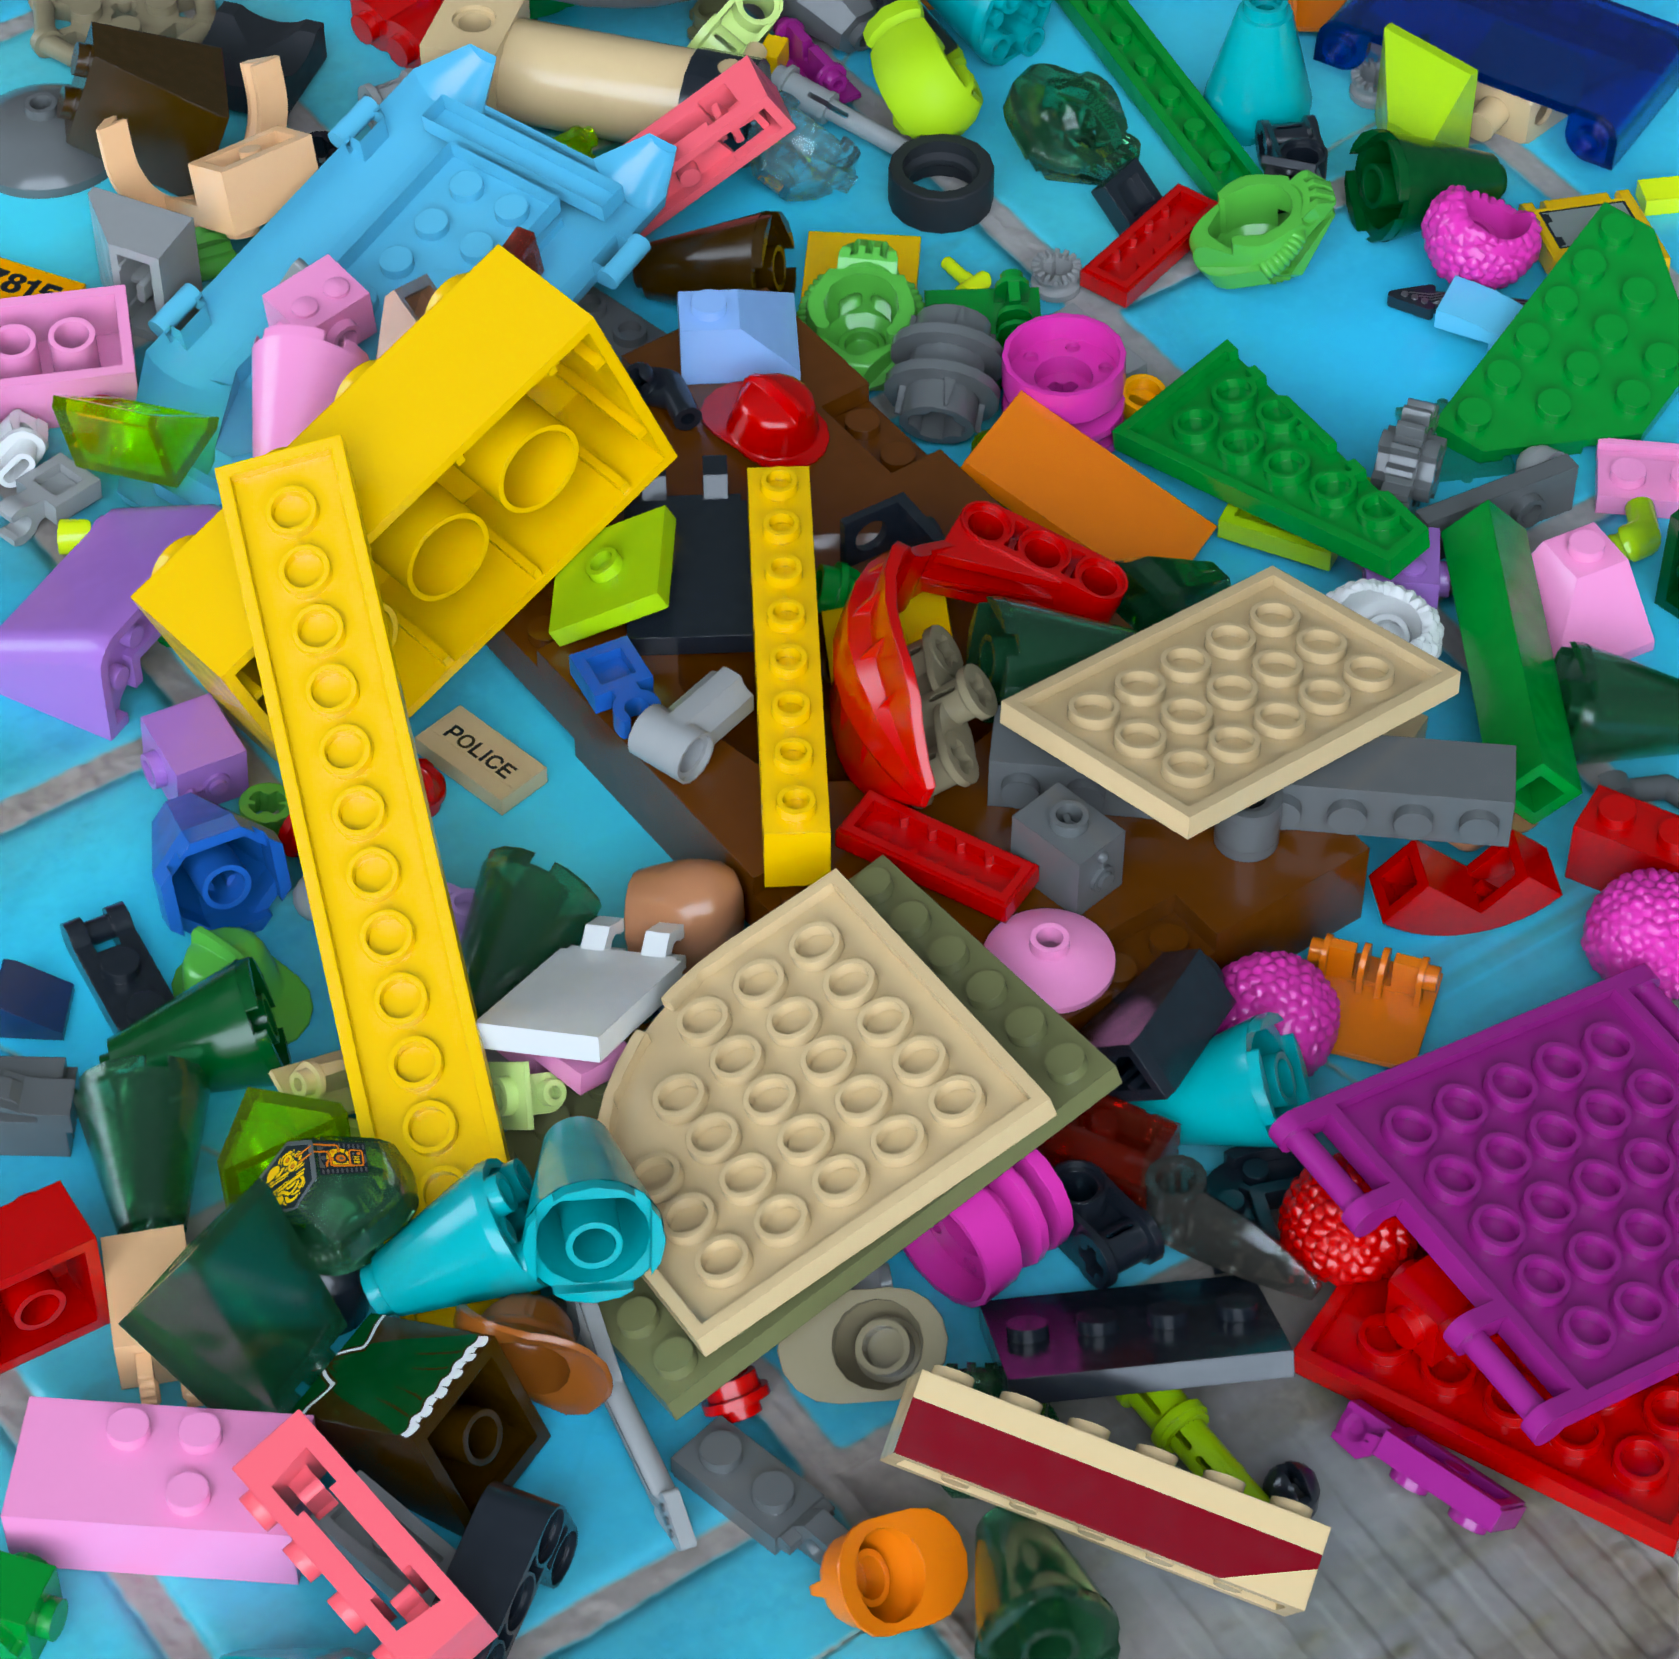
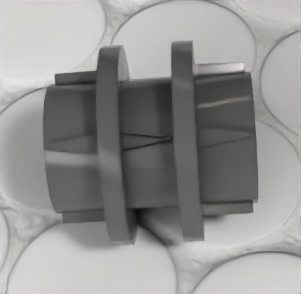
[884,304,1003,444]

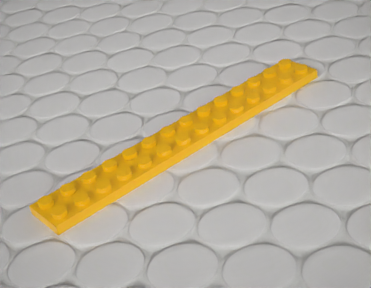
[214,434,541,1328]

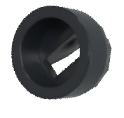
[1262,1460,1320,1518]

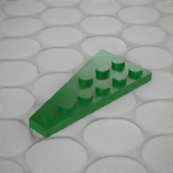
[1112,339,1430,580]

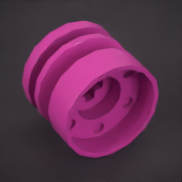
[1001,313,1126,453]
[903,1149,1074,1308]

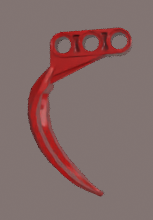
[830,501,1128,808]

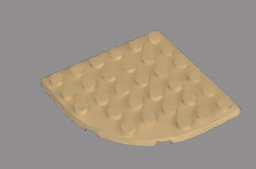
[597,868,1057,1357]

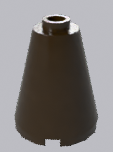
[633,211,796,306]

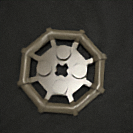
[28,0,217,68]

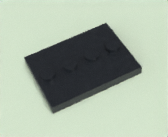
[979,1273,1295,1403]

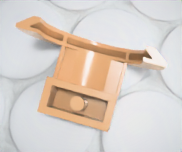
[96,55,319,240]

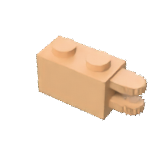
[100,1224,215,1407]

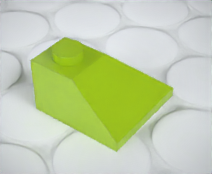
[1374,23,1478,148]

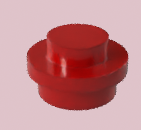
[701,1365,771,1423]

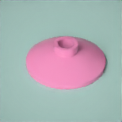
[984,908,1116,1014]

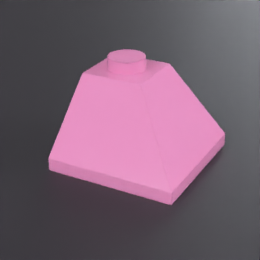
[1531,522,1655,686]

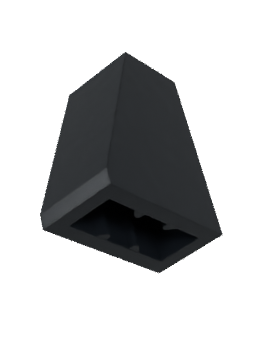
[1078,948,1236,1104]

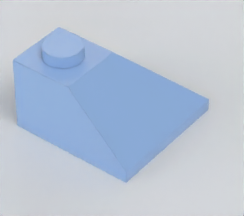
[677,289,801,385]

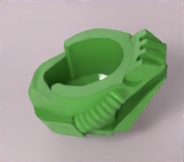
[1189,170,1336,289]
[796,239,925,391]

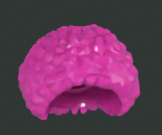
[1421,185,1542,290]
[1580,867,1679,1001]
[1213,951,1341,1077]

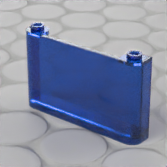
[1313,0,1679,171]

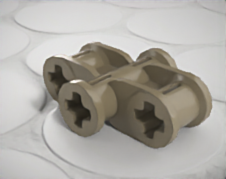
[907,625,998,810]

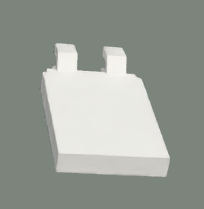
[477,916,686,1063]

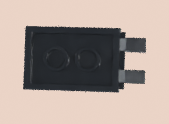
[624,455,754,656]

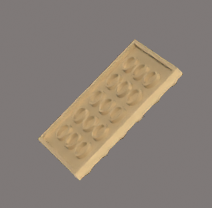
[1000,565,1461,840]

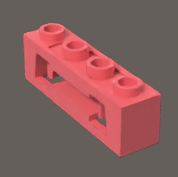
[623,55,796,237]
[231,1409,498,1659]

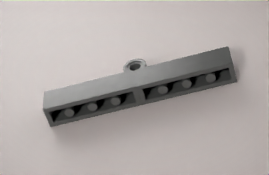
[987,705,1516,863]

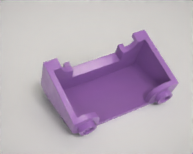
[0,504,222,741]

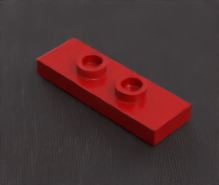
[1080,183,1218,308]
[835,790,1040,924]

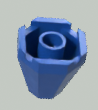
[152,792,292,936]

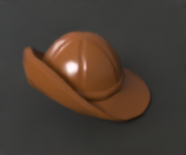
[453,1292,613,1415]

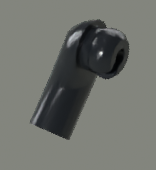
[626,362,702,431]

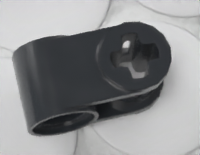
[1255,115,1328,180]
[1053,1160,1165,1290]

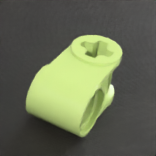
[687,0,783,54]

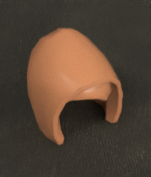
[624,858,745,974]

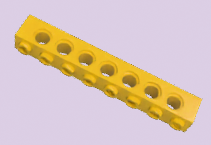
[747,466,831,887]

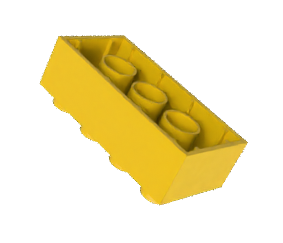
[130,244,678,764]

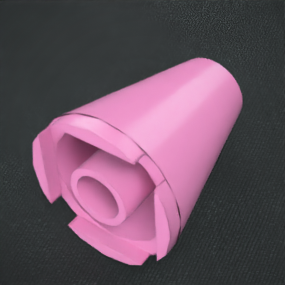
[252,324,370,458]

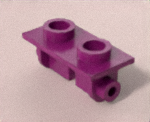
[773,17,861,110]

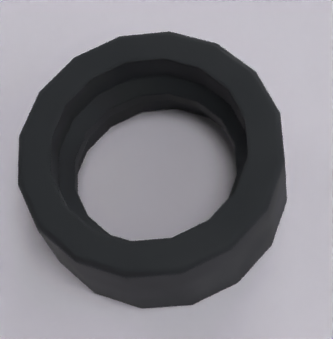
[888,134,994,234]

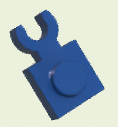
[569,635,661,739]

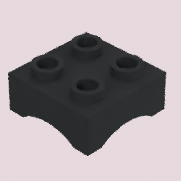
[201,1,327,115]

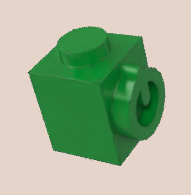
[0,1551,68,1659]

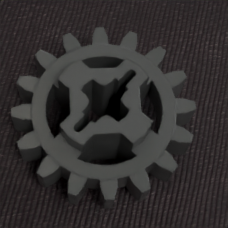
[1370,398,1447,515]

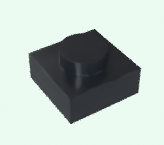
[1091,157,1162,236]

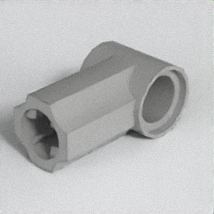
[628,666,754,784]

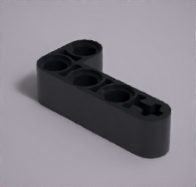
[431,1480,578,1659]

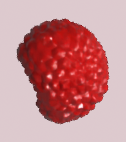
[1277,1153,1418,1286]

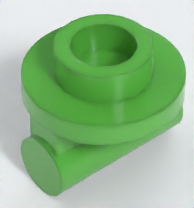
[195,227,237,282]

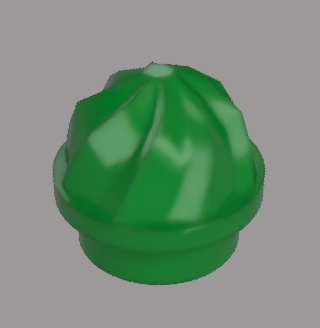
[815,561,861,615]

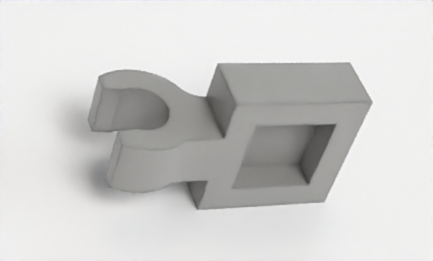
[0,452,102,547]

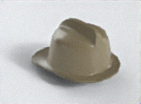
[777,1287,948,1404]

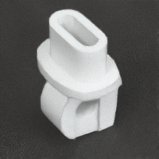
[0,409,49,488]

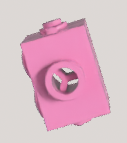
[262,254,377,348]

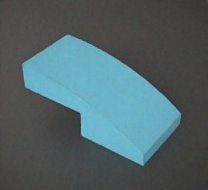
[1434,275,1523,352]

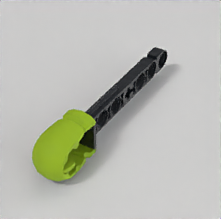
[863,0,983,139]

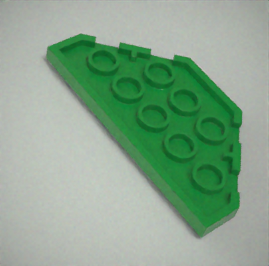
[1435,202,1679,465]

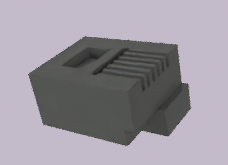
[0,1056,82,1157]

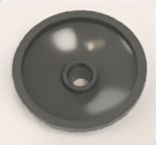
[0,83,108,199]

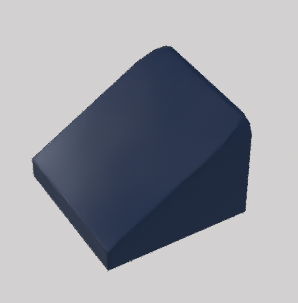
[0,959,75,1040]

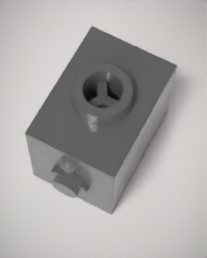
[1011,782,1126,915]

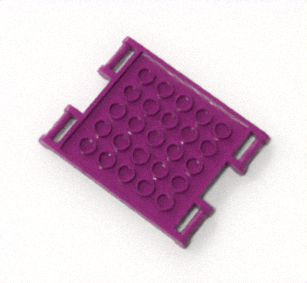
[1268,964,1679,1446]

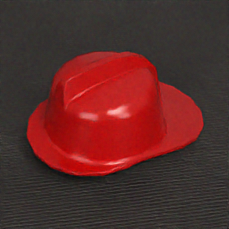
[700,373,830,467]

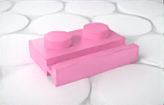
[1595,438,1679,519]

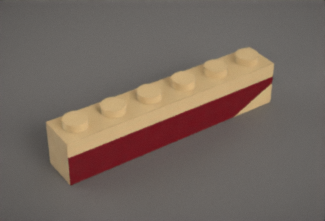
[879,1365,1331,1617]

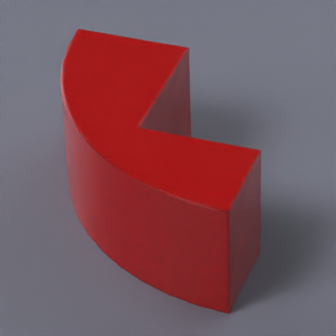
[1368,829,1563,936]

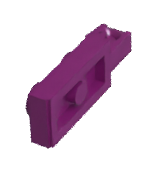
[1330,1399,1527,1535]

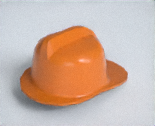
[809,1508,968,1637]

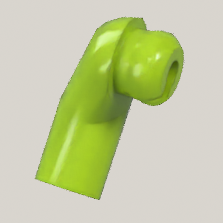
[1607,497,1661,562]

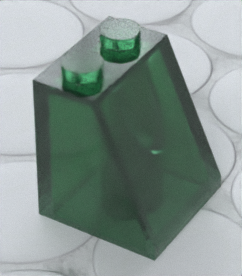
[118,1177,348,1413]

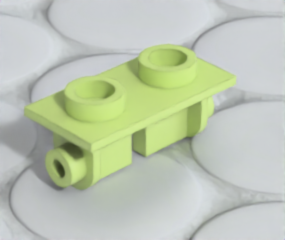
[488,1061,567,1130]

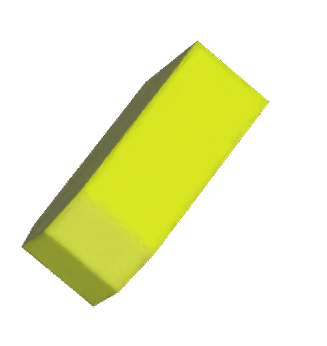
[1635,176,1679,216]

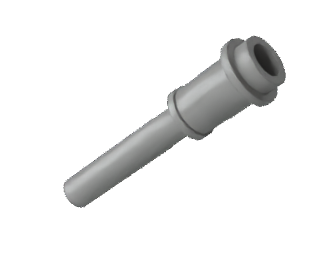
[771,64,910,155]

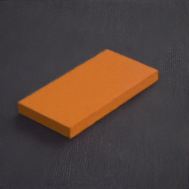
[961,390,1217,611]

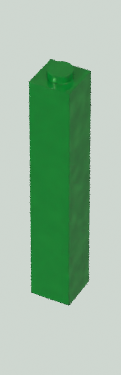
[1441,499,1583,825]

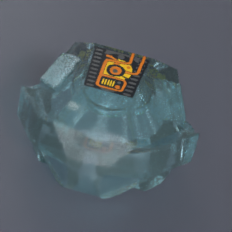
[747,90,861,201]

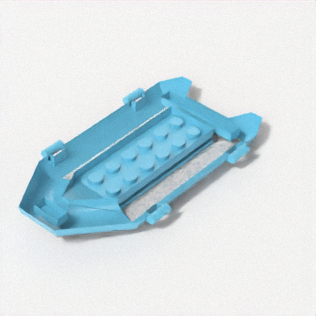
[117,44,677,508]

